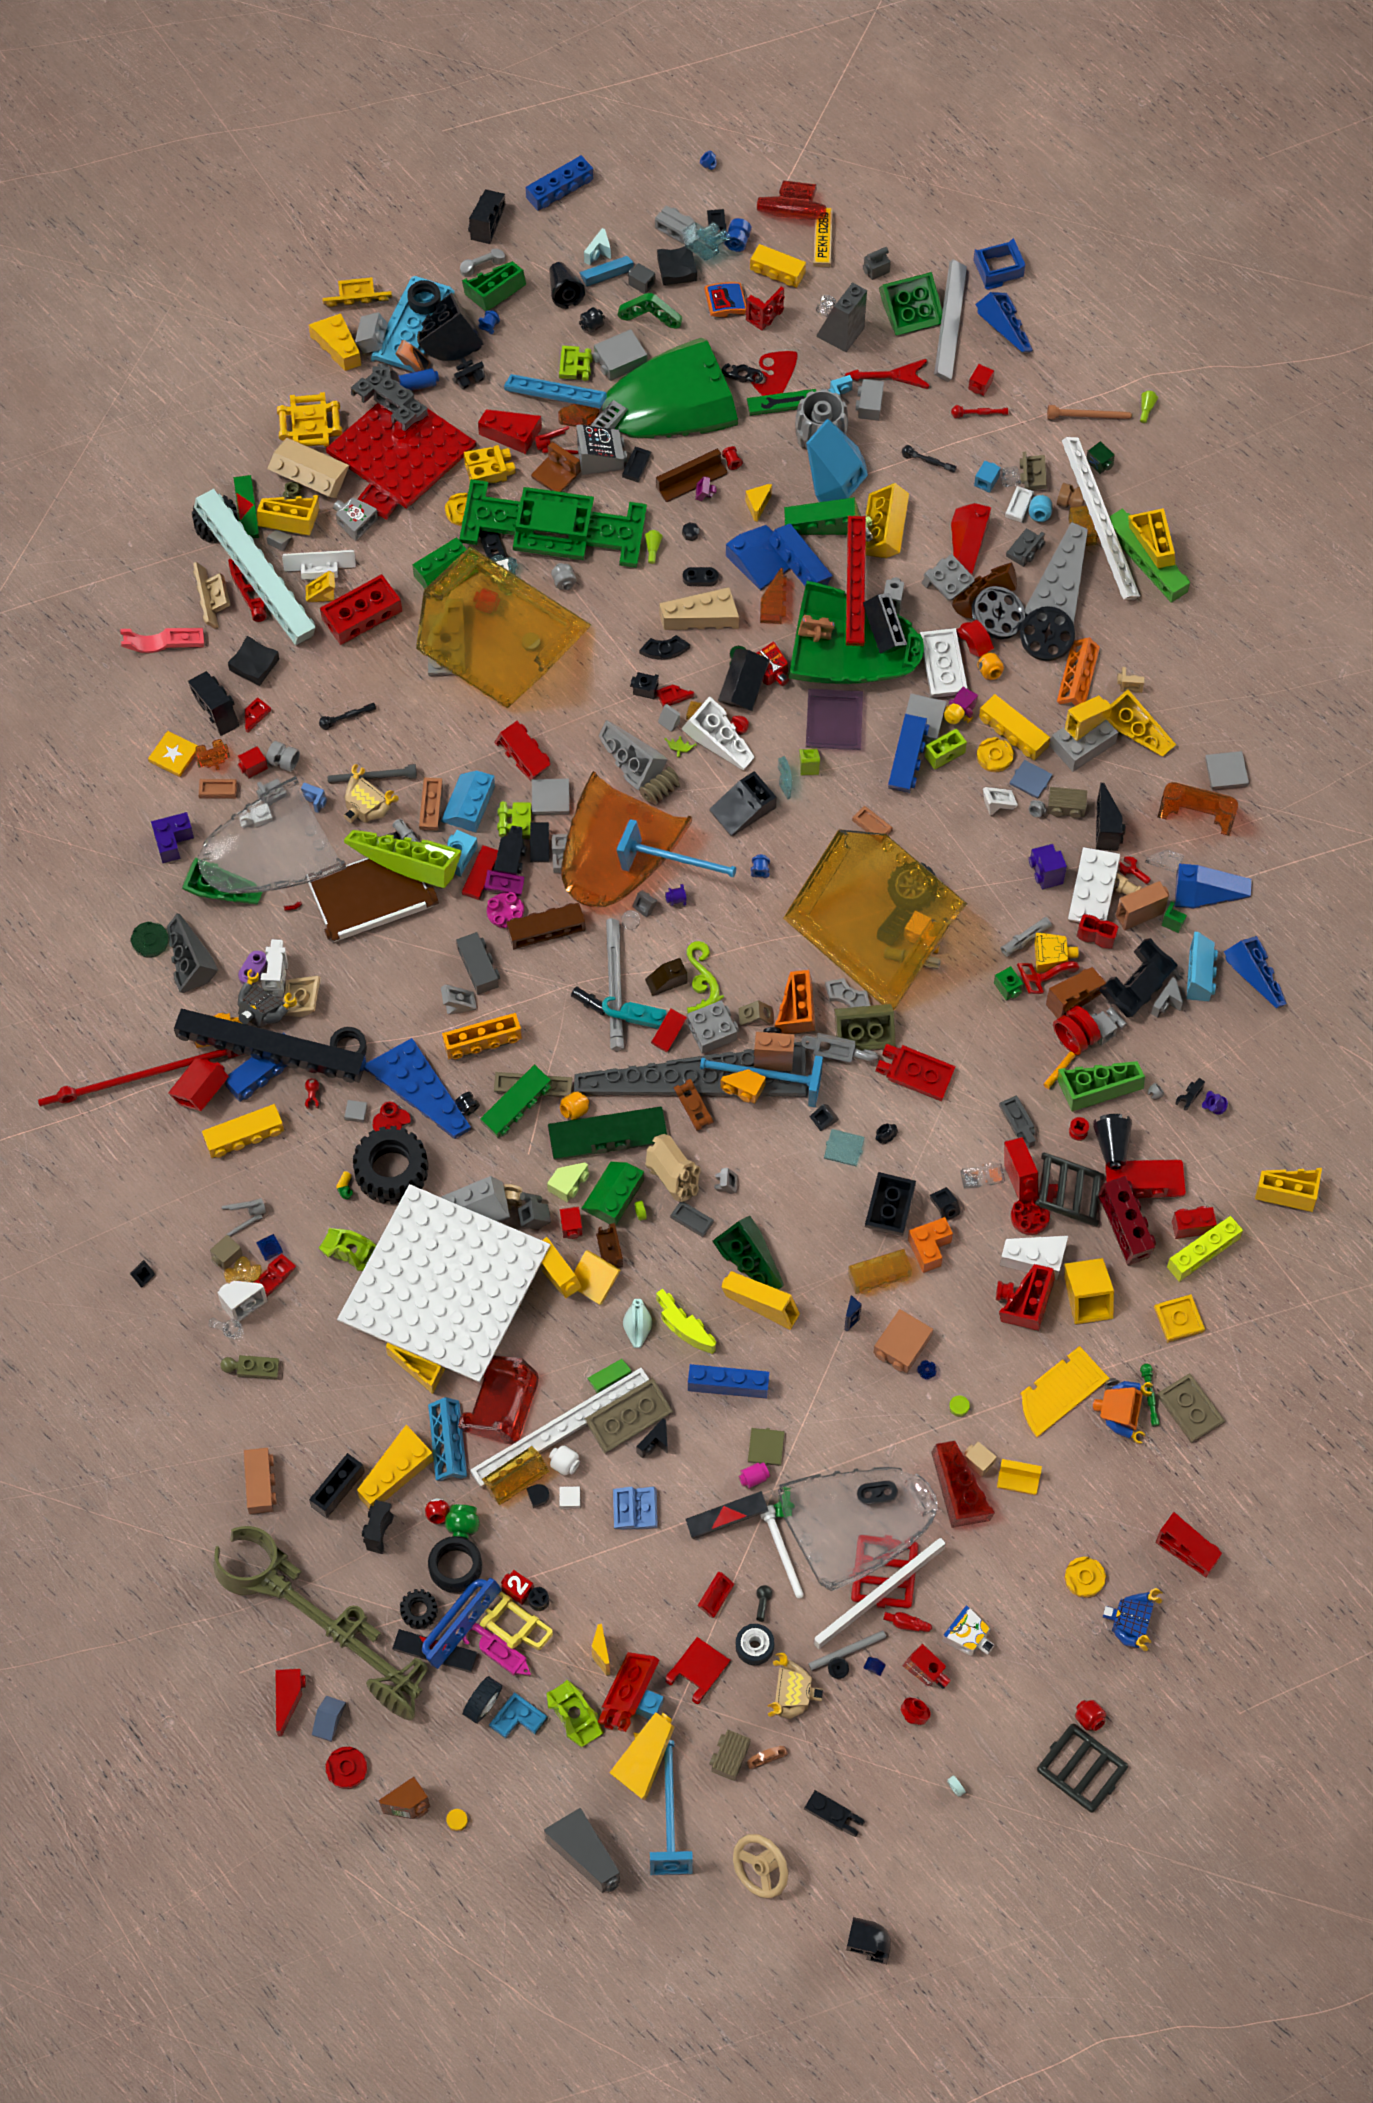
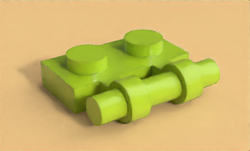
[559,346,593,381]
[497,801,531,839]

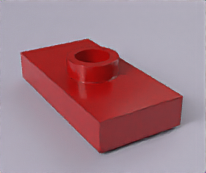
[697,1572,734,1618]

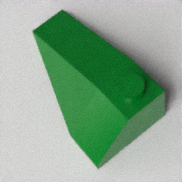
[182,857,264,905]

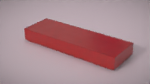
[462,845,498,900]

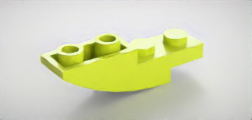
[656,1289,716,1354]

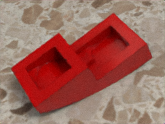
[651,1008,687,1052]
[253,1254,296,1297]

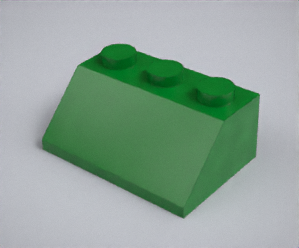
[412,537,478,601]
[581,1161,644,1226]

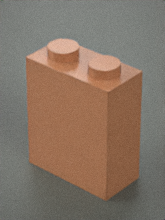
[1116,881,1169,931]
[754,1032,795,1072]
[873,1309,933,1373]

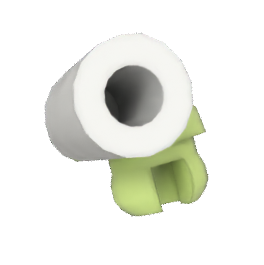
[866,516,873,541]

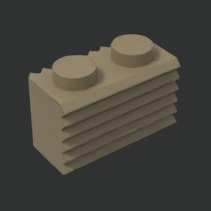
[1047,787,1087,818]
[709,1730,751,1781]

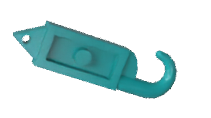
[602,996,667,1029]

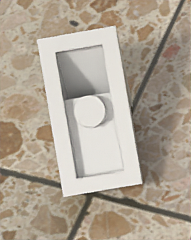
[983,787,1018,815]

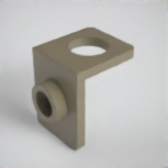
[739,1000,773,1026]

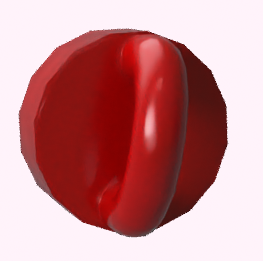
[731,716,749,735]

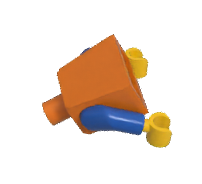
[1093,1381,1153,1444]

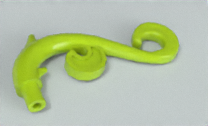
[686,941,724,1014]

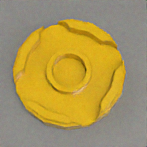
[445,493,468,526]
[976,737,1014,772]
[1064,1556,1106,1598]

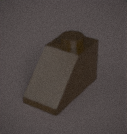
[645,958,687,996]

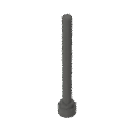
[327,764,417,783]

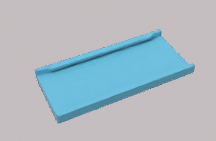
[371,276,455,373]

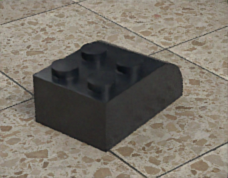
[865,1172,916,1236]

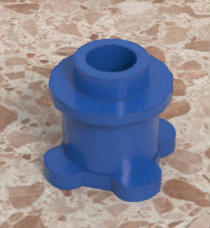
[478,311,500,334]
[751,854,770,878]

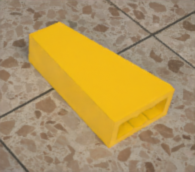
[721,1271,800,1330]
[609,1712,675,1800]

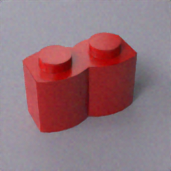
[1076,914,1119,949]

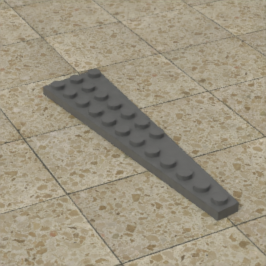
[574,1042,806,1097]

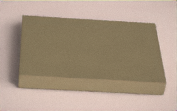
[1157,1373,1225,1443]

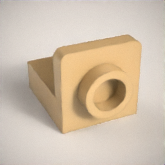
[1117,667,1144,693]

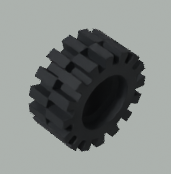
[400,1589,438,1629]

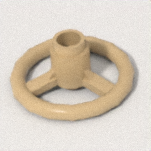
[733,1834,788,1898]

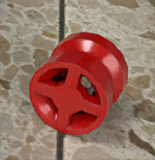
[1069,1117,1089,1141]
[996,1281,1014,1302]

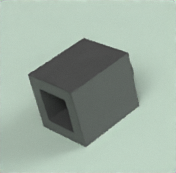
[628,263,655,294]

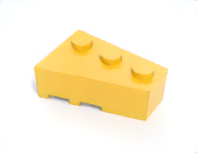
[308,313,361,371]
[386,1343,446,1394]

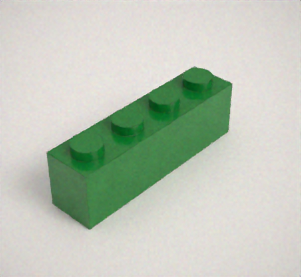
[480,1064,552,1138]

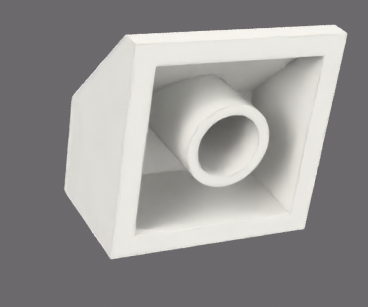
[217,1281,268,1324]

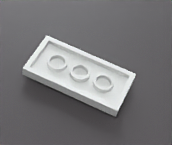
[920,628,967,698]
[1068,847,1120,923]

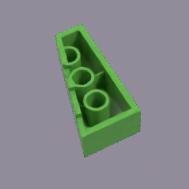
[1058,1061,1145,1112]

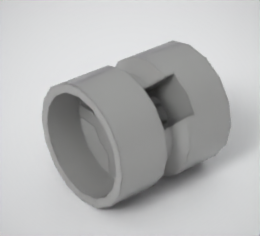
[266,741,300,772]

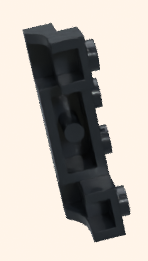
[1099,938,1178,1017]

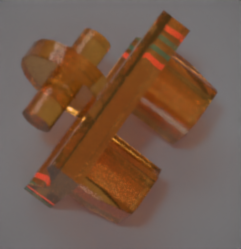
[195,739,230,771]

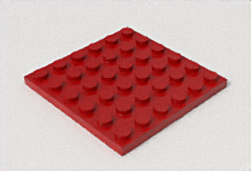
[326,403,476,509]

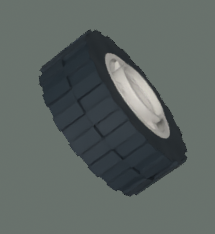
[462,1676,502,1724]

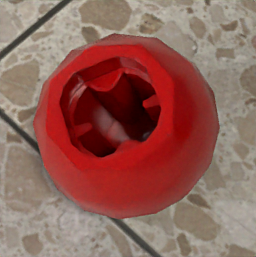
[425,1498,450,1524]

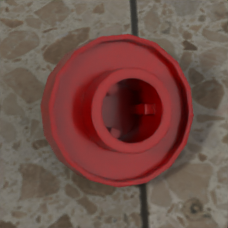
[900,1697,931,1725]

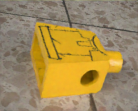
[1034,933,1079,973]

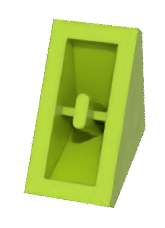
[799,749,820,775]

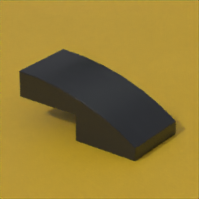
[707,209,727,242]
[530,822,549,862]

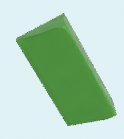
[587,1359,632,1394]

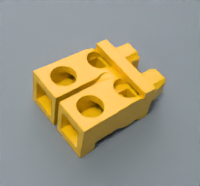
[464,445,515,483]

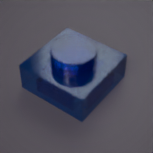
[256,1234,283,1261]

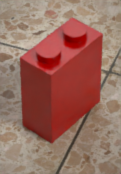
[168,1058,229,1111]
[1004,1137,1038,1201]

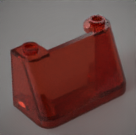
[458,1355,539,1445]

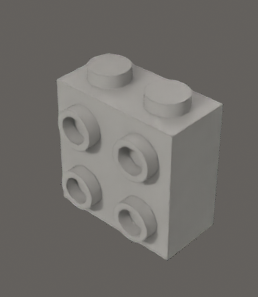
[687,1000,739,1054]

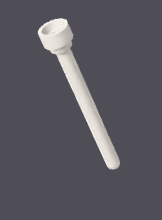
[760,1505,803,1599]

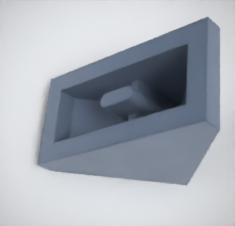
[312,1696,346,1742]

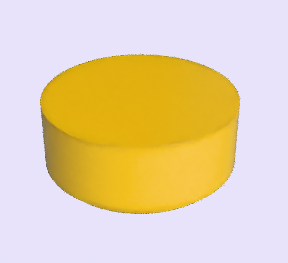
[446,1809,468,1831]

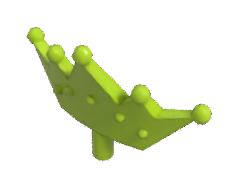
[664,736,697,757]

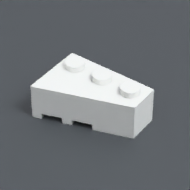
[1000,1236,1068,1280]

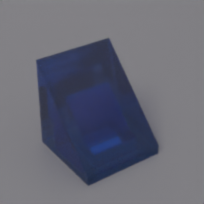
[863,1657,886,1676]

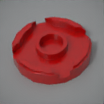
[326,1746,367,1789]

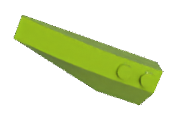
[344,830,461,888]

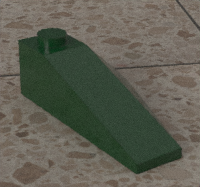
[712,1216,784,1290]

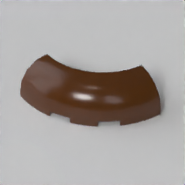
[952,562,1017,619]

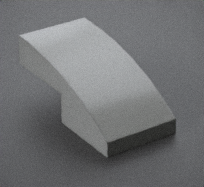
[552,834,572,873]

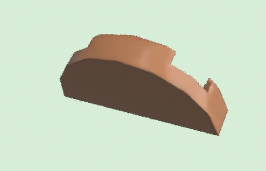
[747,1746,788,1769]

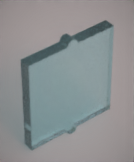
[824,1129,865,1167]

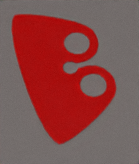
[751,351,797,396]

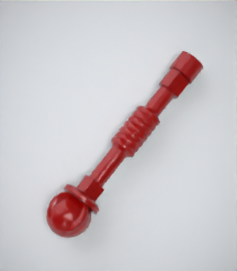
[951,405,1008,418]

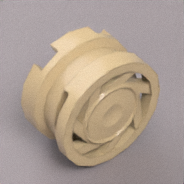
[504,1184,522,1209]

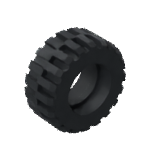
[353,1126,428,1204]

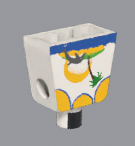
[942,1605,994,1656]

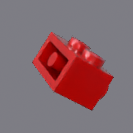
[1172,1206,1217,1239]

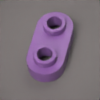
[238,951,267,985]

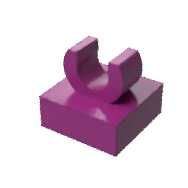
[695,477,717,501]

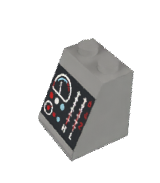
[576,425,627,475]

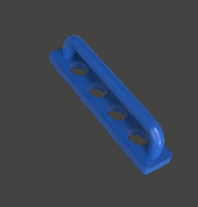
[422,1578,502,1669]

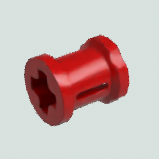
[722,446,743,470]

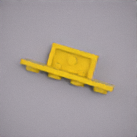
[322,277,392,307]

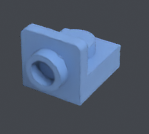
[301,783,327,813]

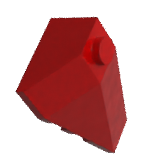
[951,503,992,575]

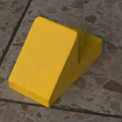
[306,571,335,602]

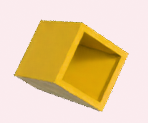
[1064,1258,1114,1324]

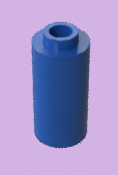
[398,368,439,391]

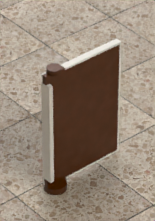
[307,858,439,942]

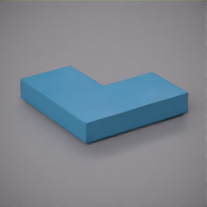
[489,1692,547,1739]

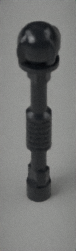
[901,445,957,473]
[319,702,376,730]

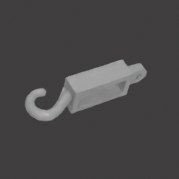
[801,1033,879,1062]

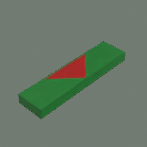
[233,475,259,538]

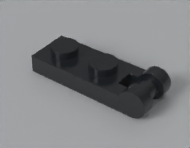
[479,530,506,564]

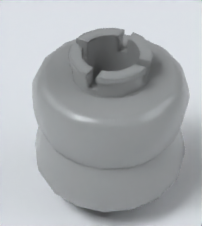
[551,563,576,590]

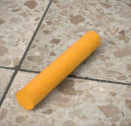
[1043,1052,1076,1089]

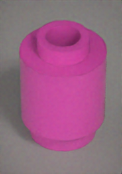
[738,1462,770,1489]

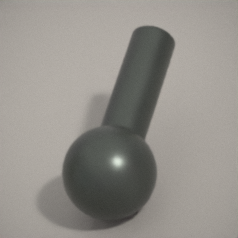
[756,1585,773,1622]

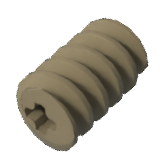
[639,766,680,805]

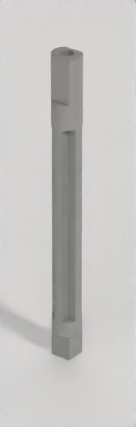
[606,918,624,1052]

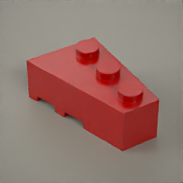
[478,409,542,454]
[999,1264,1055,1331]
[1155,1512,1222,1578]

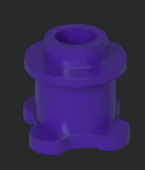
[665,884,687,906]
[1202,1091,1228,1115]

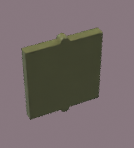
[748,1428,784,1466]

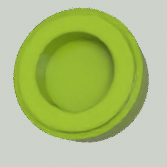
[634,1200,647,1221]
[949,1395,970,1417]

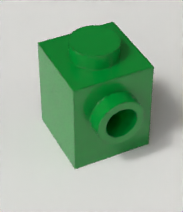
[994,966,1024,1001]

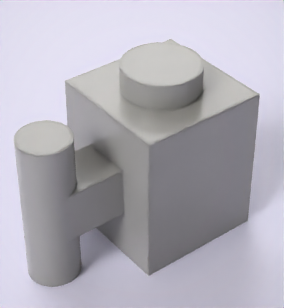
[1092,1007,1127,1046]

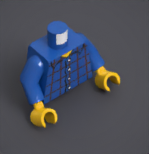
[1102,1588,1163,1651]

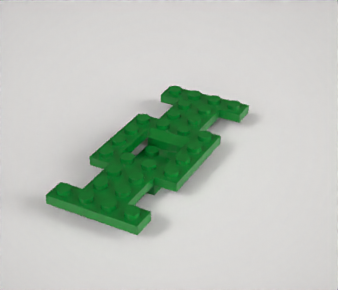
[459,479,647,568]

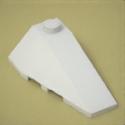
[681,696,754,770]

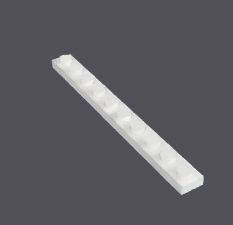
[1062,437,1140,600]
[470,1368,649,1488]

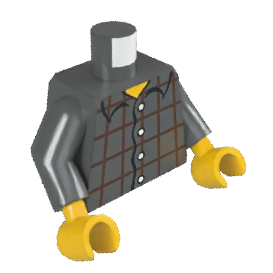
[237,969,297,1027]

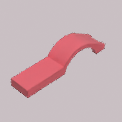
[120,628,204,653]

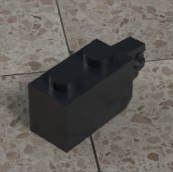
[494,826,527,876]

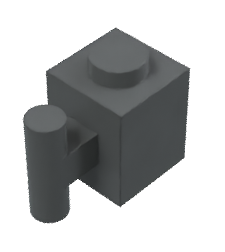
[863,247,891,280]
[518,1192,551,1230]

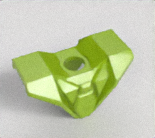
[318,1228,377,1271]
[546,1680,604,1747]

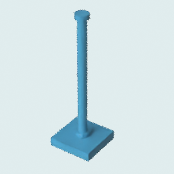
[616,819,737,878]
[700,1056,823,1107]
[650,1740,693,1875]

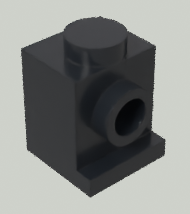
[630,672,659,699]

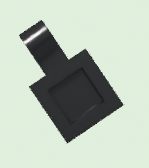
[1175,1078,1205,1111]

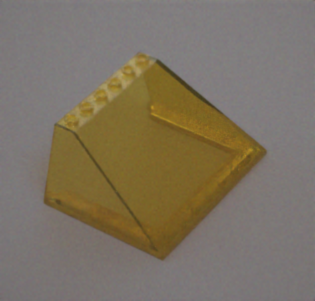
[416,546,591,708]
[783,829,968,1010]

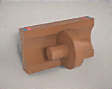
[798,615,835,642]

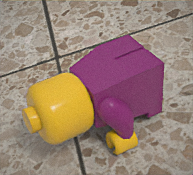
[944,686,978,724]

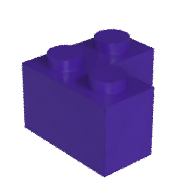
[151,812,194,864]
[1028,844,1067,890]

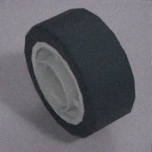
[735,1623,774,1665]

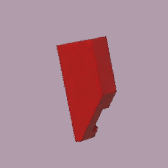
[245,697,271,733]

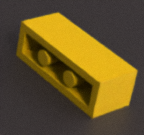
[750,244,806,288]

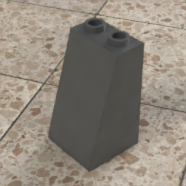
[817,282,867,352]
[544,1808,620,1893]

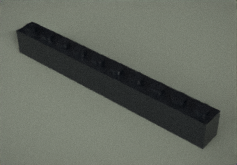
[174,1008,366,1083]

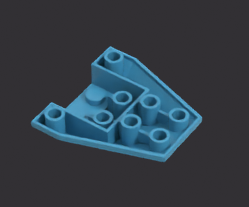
[806,419,868,502]

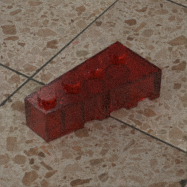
[931,1441,995,1528]

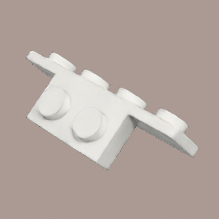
[282,550,356,580]

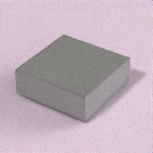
[344,1100,367,1123]

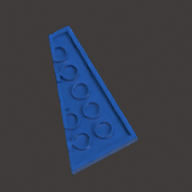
[364,1038,471,1139]

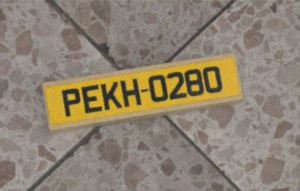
[813,207,832,267]

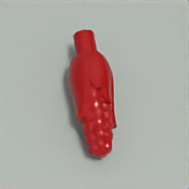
[883,1612,932,1632]

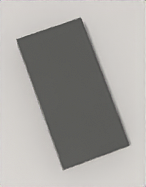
[670,1202,714,1237]

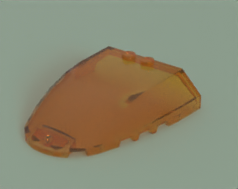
[561,771,693,907]

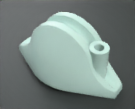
[623,1299,652,1348]

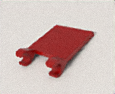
[665,1637,731,1704]

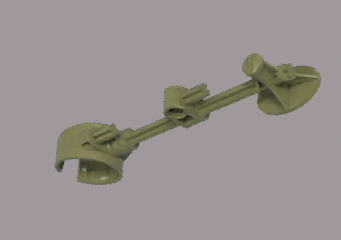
[213,1526,428,1721]

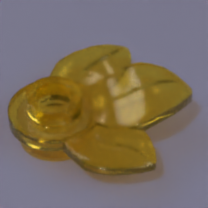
[224,1256,262,1284]

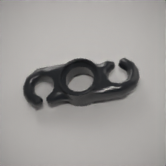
[721,363,764,384]

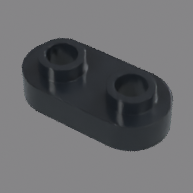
[682,567,718,586]
[857,1481,898,1505]

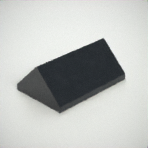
[718,649,770,711]

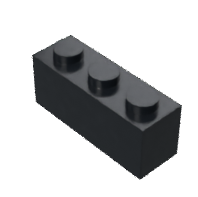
[863,593,907,654]
[309,1453,365,1519]

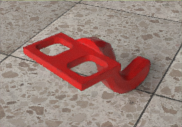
[1017,961,1080,994]

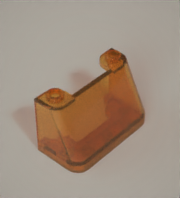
[1157,782,1238,836]

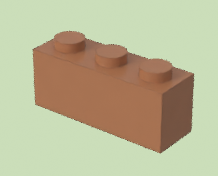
[244,1448,277,1514]

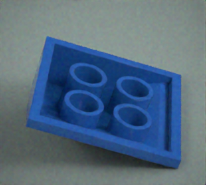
[726,525,791,591]

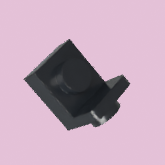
[930,1187,960,1220]

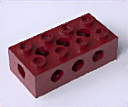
[1098,1176,1156,1266]

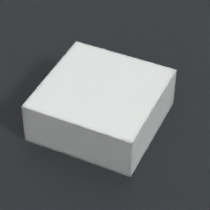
[560,1486,580,1509]

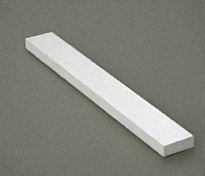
[814,1538,945,1650]

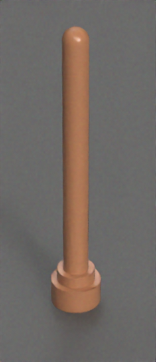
[1047,405,1132,419]

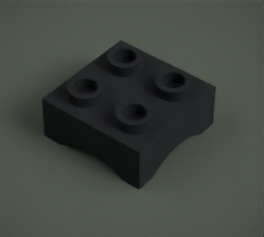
[657,245,697,286]
[228,636,279,686]
[362,1500,394,1554]

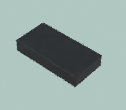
[622,446,652,483]

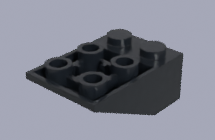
[709,771,777,837]

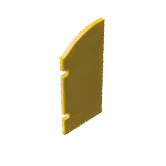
[1020,1346,1110,1437]

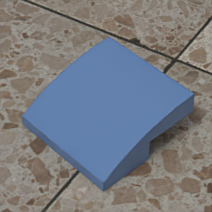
[613,1487,658,1529]

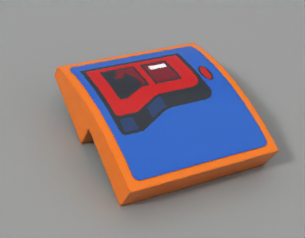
[704,282,746,317]

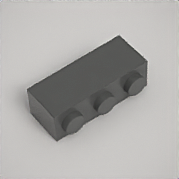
[456,932,500,995]

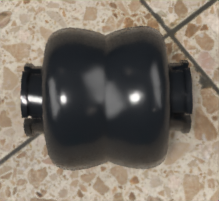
[579,307,605,333]

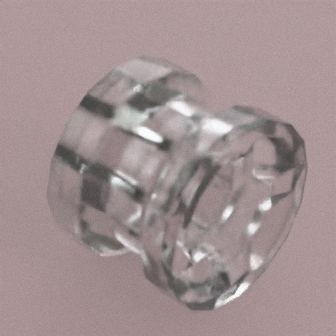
[816,295,837,317]

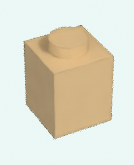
[964,1441,997,1477]

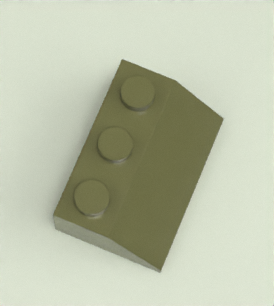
[834,1004,896,1050]

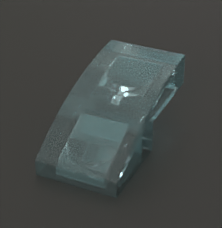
[778,756,792,800]

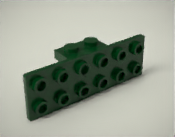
[548,1106,667,1160]

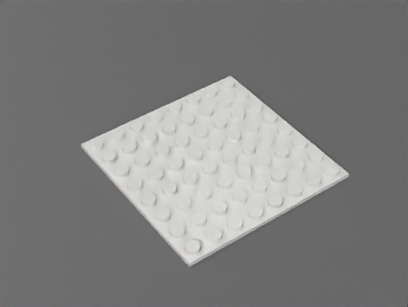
[337,1184,550,1383]

